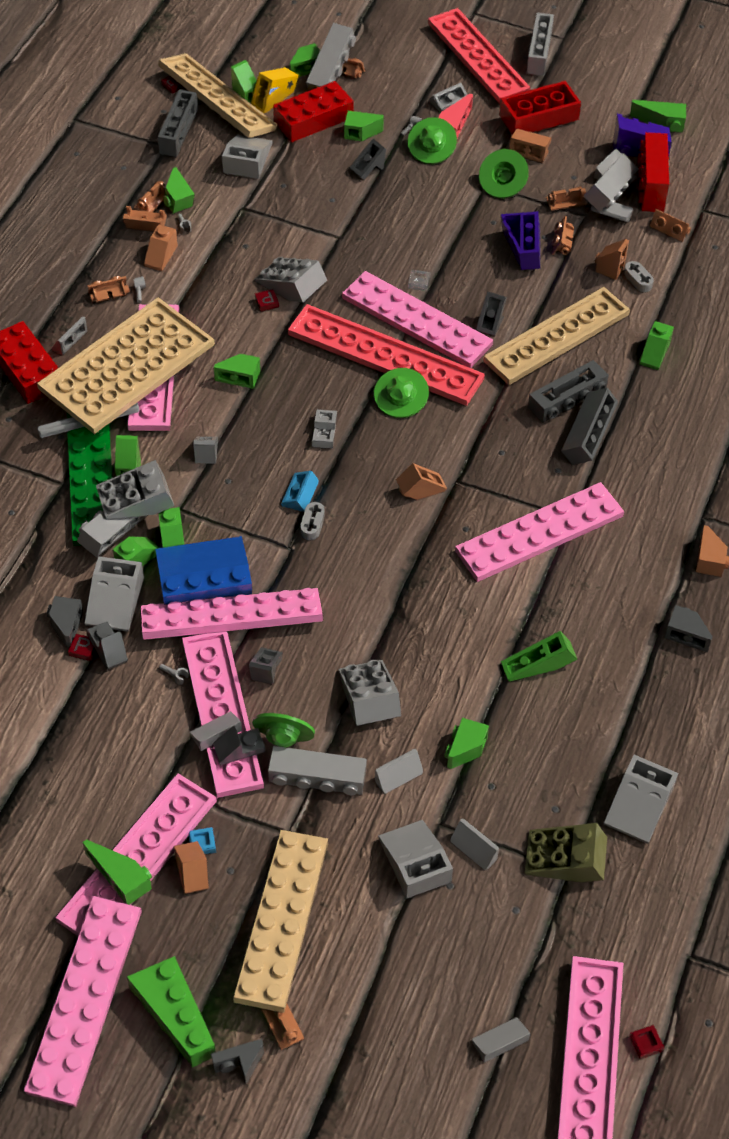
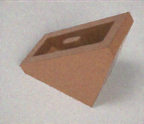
[173,841,209,894]

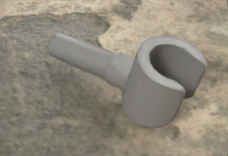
[400,116,422,136]
[177,214,191,234]
[134,276,146,303]
[159,664,189,685]

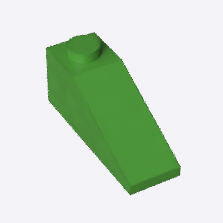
[630,100,686,132]
[501,631,578,682]
[83,839,152,905]

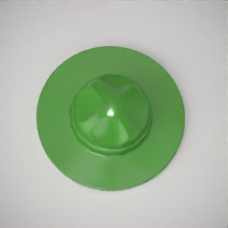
[408,117,457,164]
[479,149,529,198]
[374,368,429,418]
[252,713,315,747]

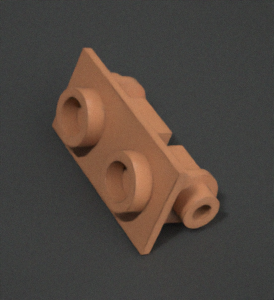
[341,58,365,78]
[133,181,165,212]
[546,187,587,211]
[650,209,691,242]
[551,216,574,255]
[88,276,130,303]
[261,1004,304,1050]

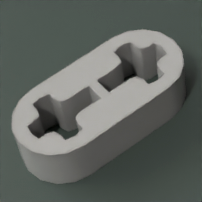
[624,261,654,292]
[301,502,325,540]

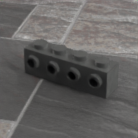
[562,387,618,465]

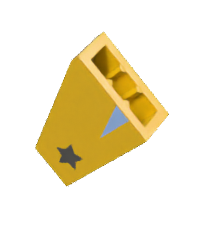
[251,68,299,114]

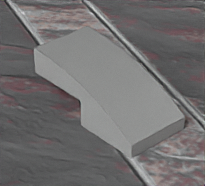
[312,409,337,449]

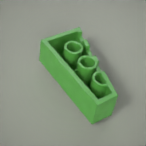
[127,956,216,1067]

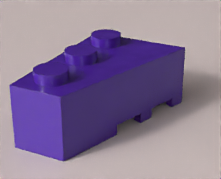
[613,113,672,156]
[500,211,541,270]

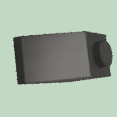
[47,596,83,648]
[665,605,713,652]

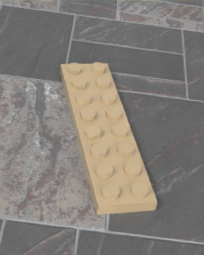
[158,54,277,138]
[483,287,630,385]
[234,830,328,1013]

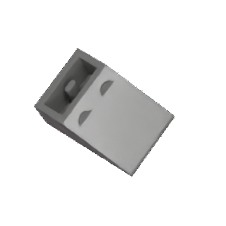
[222,135,273,179]
[255,257,327,302]
[96,460,175,519]
[85,556,144,632]
[339,660,401,726]
[604,755,678,844]
[378,820,453,899]

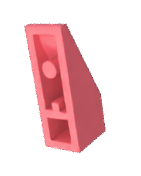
[438,94,473,138]

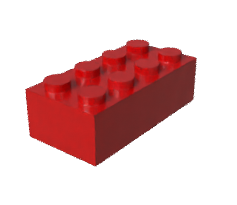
[273,81,354,143]
[499,81,581,135]
[637,132,669,212]
[0,321,58,404]

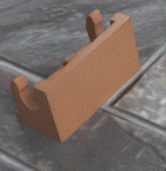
[509,129,551,163]
[123,206,167,231]

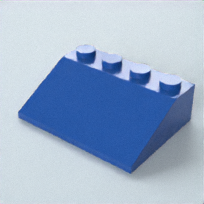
[155,536,252,605]

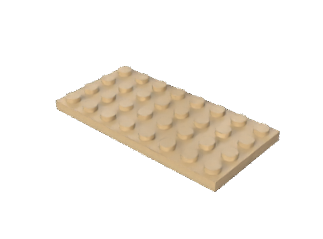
[37,297,215,434]

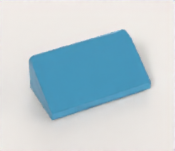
[281,471,319,512]

